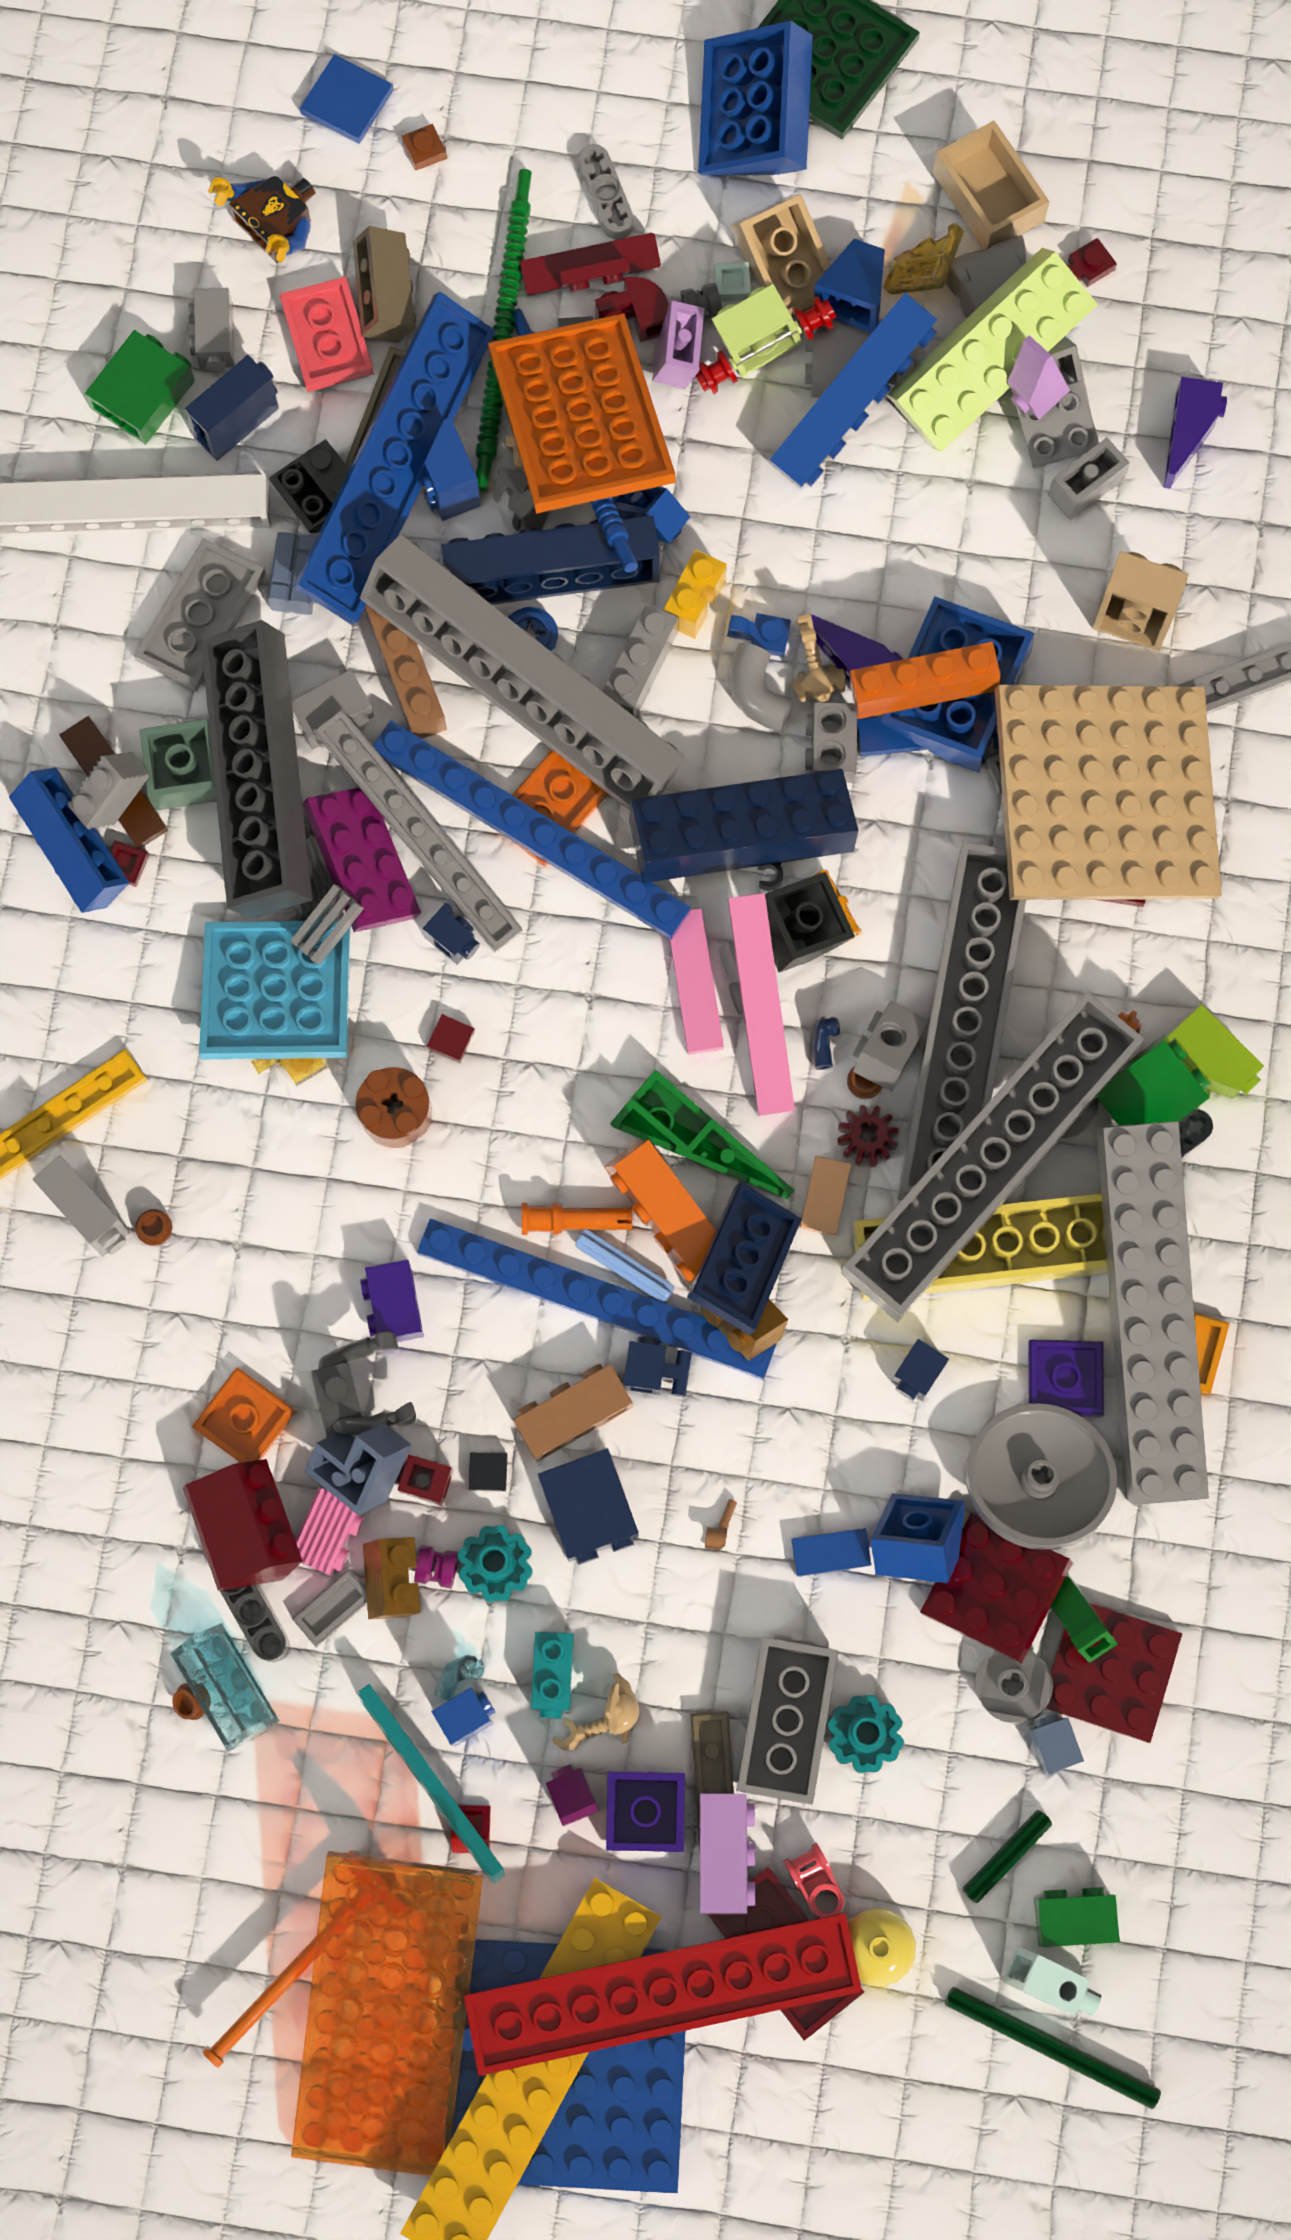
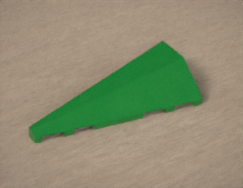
[609,1069,795,1199]

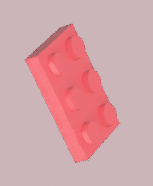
[279,276,374,393]

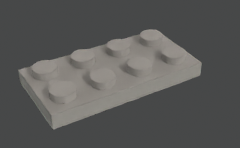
[133,538,266,691]

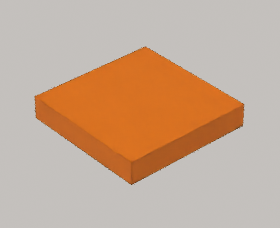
[192,1367,297,1463]

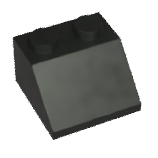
[765,872,855,973]

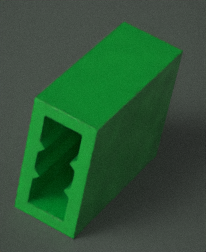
[84,330,195,445]
[1096,1034,1211,1125]

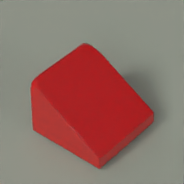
[451,1805,491,1853]

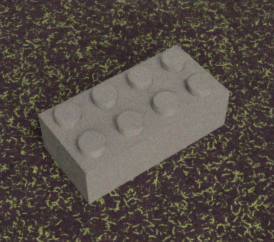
[736,1637,838,1805]

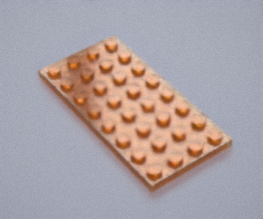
[291,1851,484,2176]

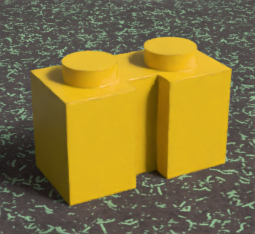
[664,549,727,639]

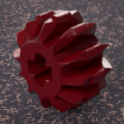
[837,1105,899,1167]

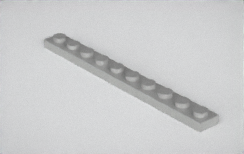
[985,642,1291,794]

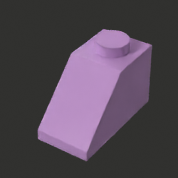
[652,300,705,389]
[1007,335,1070,420]

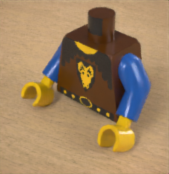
[208,176,316,263]

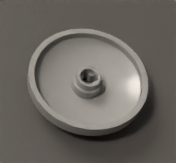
[965,1403,1117,1550]

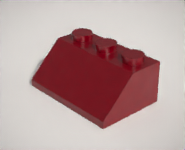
[183,1459,303,1591]

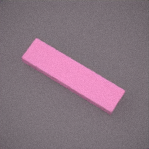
[670,908,724,1055]

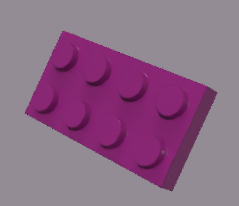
[302,788,422,933]

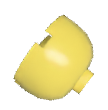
[848,1908,917,1987]

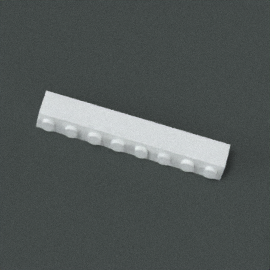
[0,471,270,537]

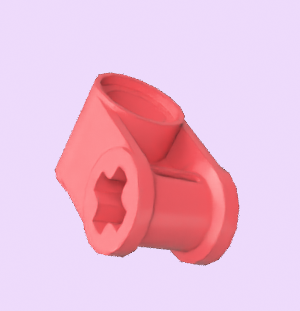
[783,1842,844,1918]

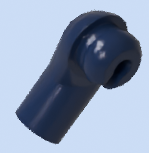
[812,1016,840,1070]

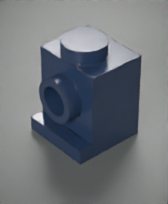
[422,902,480,965]

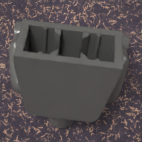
[310,1331,416,1438]

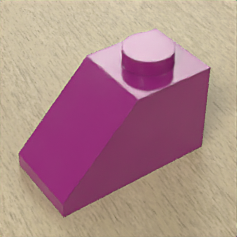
[546,1764,599,1827]

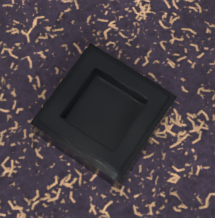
[468,1452,508,1492]

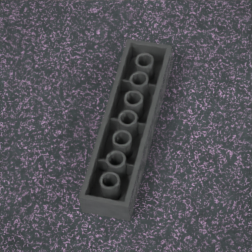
[201,620,312,919]

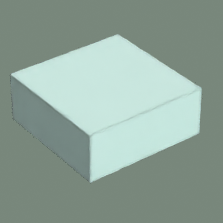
[714,262,751,301]

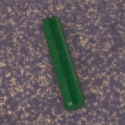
[962,1810,1052,1903]

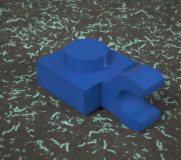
[727,613,791,657]

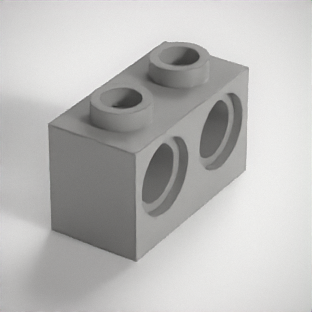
[805,702,857,783]

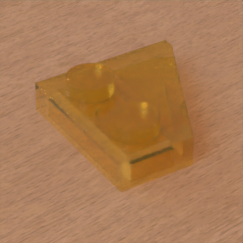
[883,223,964,295]

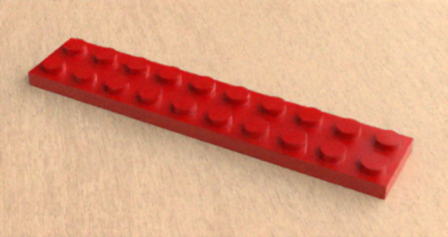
[463,1913,862,2076]

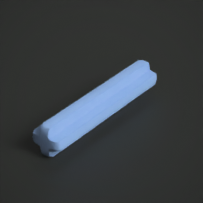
[575,1229,674,1303]

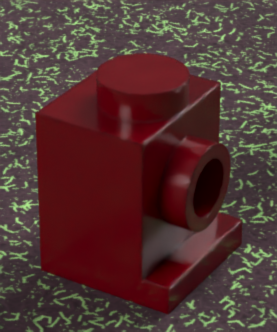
[395,1454,454,1507]

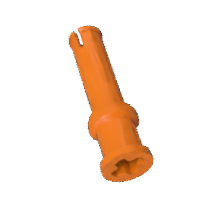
[522,1202,632,1235]

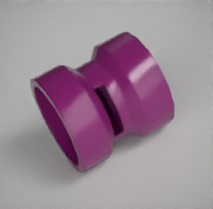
[414,1545,458,1589]

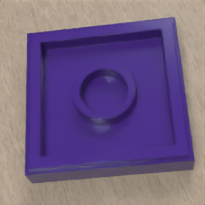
[1028,1340,1104,1417]

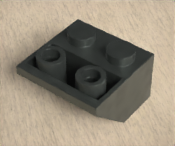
[269,439,350,534]

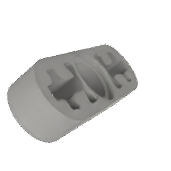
[579,144,633,240]

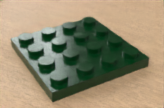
[757,0,920,140]

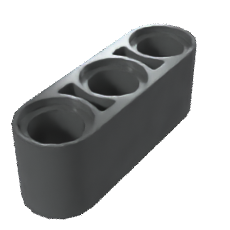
[220,1584,290,1663]

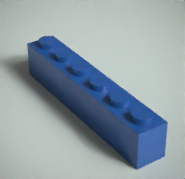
[768,292,938,489]

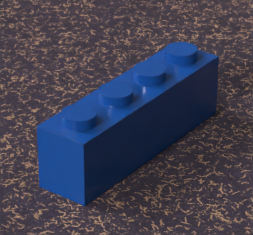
[9,767,129,913]

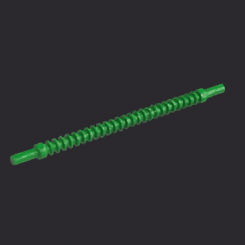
[475,169,532,493]

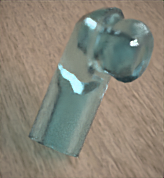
[434,1655,485,1701]

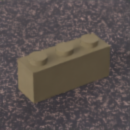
[353,226,416,343]

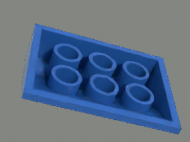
[698,21,813,175]
[881,596,1034,773]

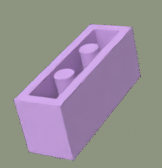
[700,1794,755,1915]

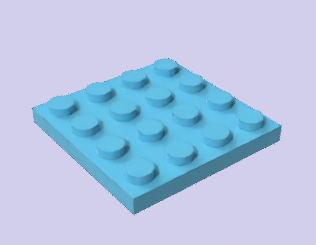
[199,920,351,1060]

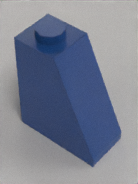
[814,238,885,333]

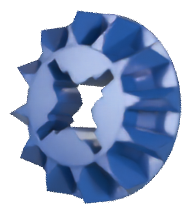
[508,607,558,651]

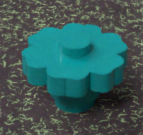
[458,1525,533,1603]
[827,1695,904,1773]

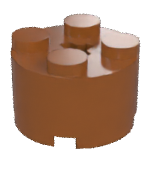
[356,1067,432,1148]

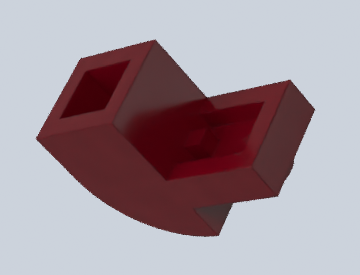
[594,276,669,342]

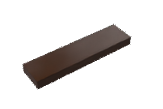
[59,715,168,849]

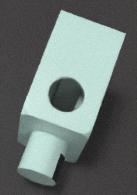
[1003,1947,1101,2016]

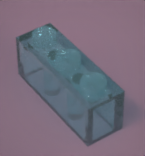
[170,1623,280,1752]

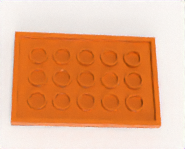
[488,313,676,514]

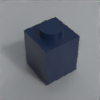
[891,1339,949,1401]

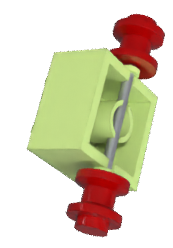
[695,284,837,395]

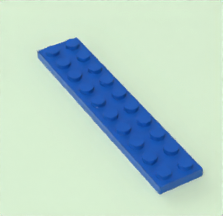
[293,291,496,625]

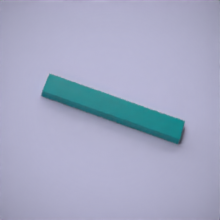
[358,1684,505,1884]

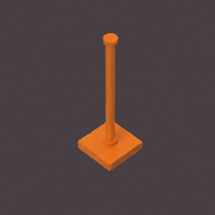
[202,1850,411,2068]

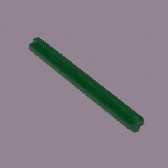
[945,1987,1161,2109]

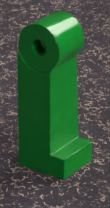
[1051,1573,1118,1663]

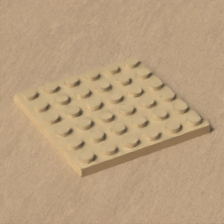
[995,685,1222,900]

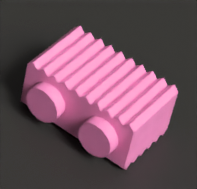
[295,1487,365,1577]

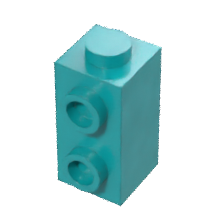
[531,1631,574,1719]

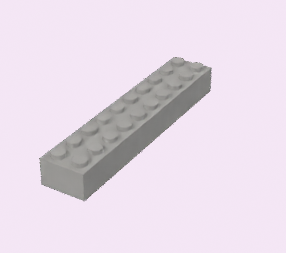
[359,534,685,810]
[897,841,1026,1200]
[841,991,1145,1323]
[1096,1121,1209,1505]

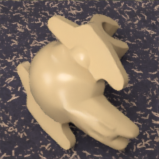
[791,613,846,703]
[552,1673,639,1751]

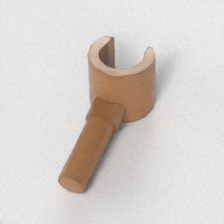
[705,1499,737,1550]

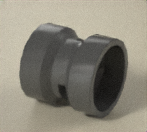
[680,283,722,319]

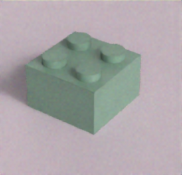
[139,719,217,810]

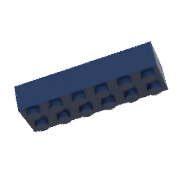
[441,514,660,605]
[629,768,859,883]

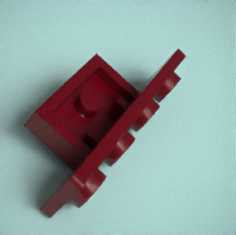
[520,232,661,296]

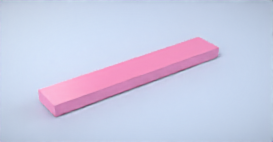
[727,893,795,1116]

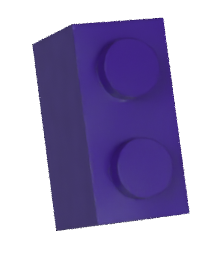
[360,1259,424,1342]

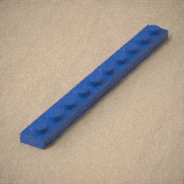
[372,720,691,940]
[417,1218,776,1380]

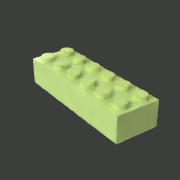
[886,247,1098,452]

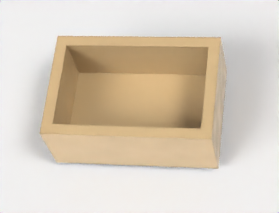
[932,120,1050,250]

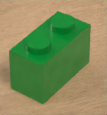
[1034,1887,1120,1947]

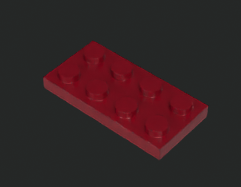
[708,1867,864,2041]

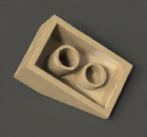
[730,194,831,316]

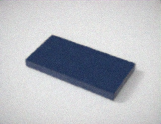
[687,1181,802,1335]

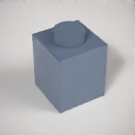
[1028,1713,1084,1775]

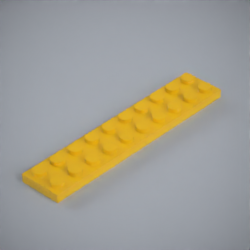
[400,1878,662,2240]

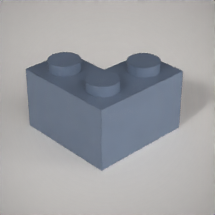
[304,1423,412,1516]

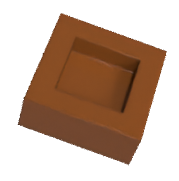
[401,123,447,171]

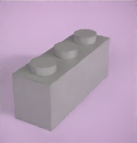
[602,603,679,718]

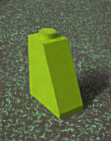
[1167,1004,1264,1099]

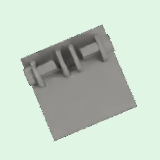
[1016,380,1099,468]

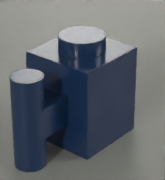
[623,1337,692,1397]

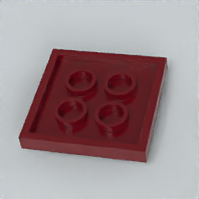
[920,1512,1073,1664]
[1045,1603,1183,1744]

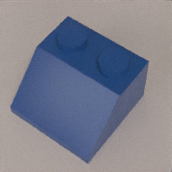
[422,417,481,521]
[870,1493,965,1583]

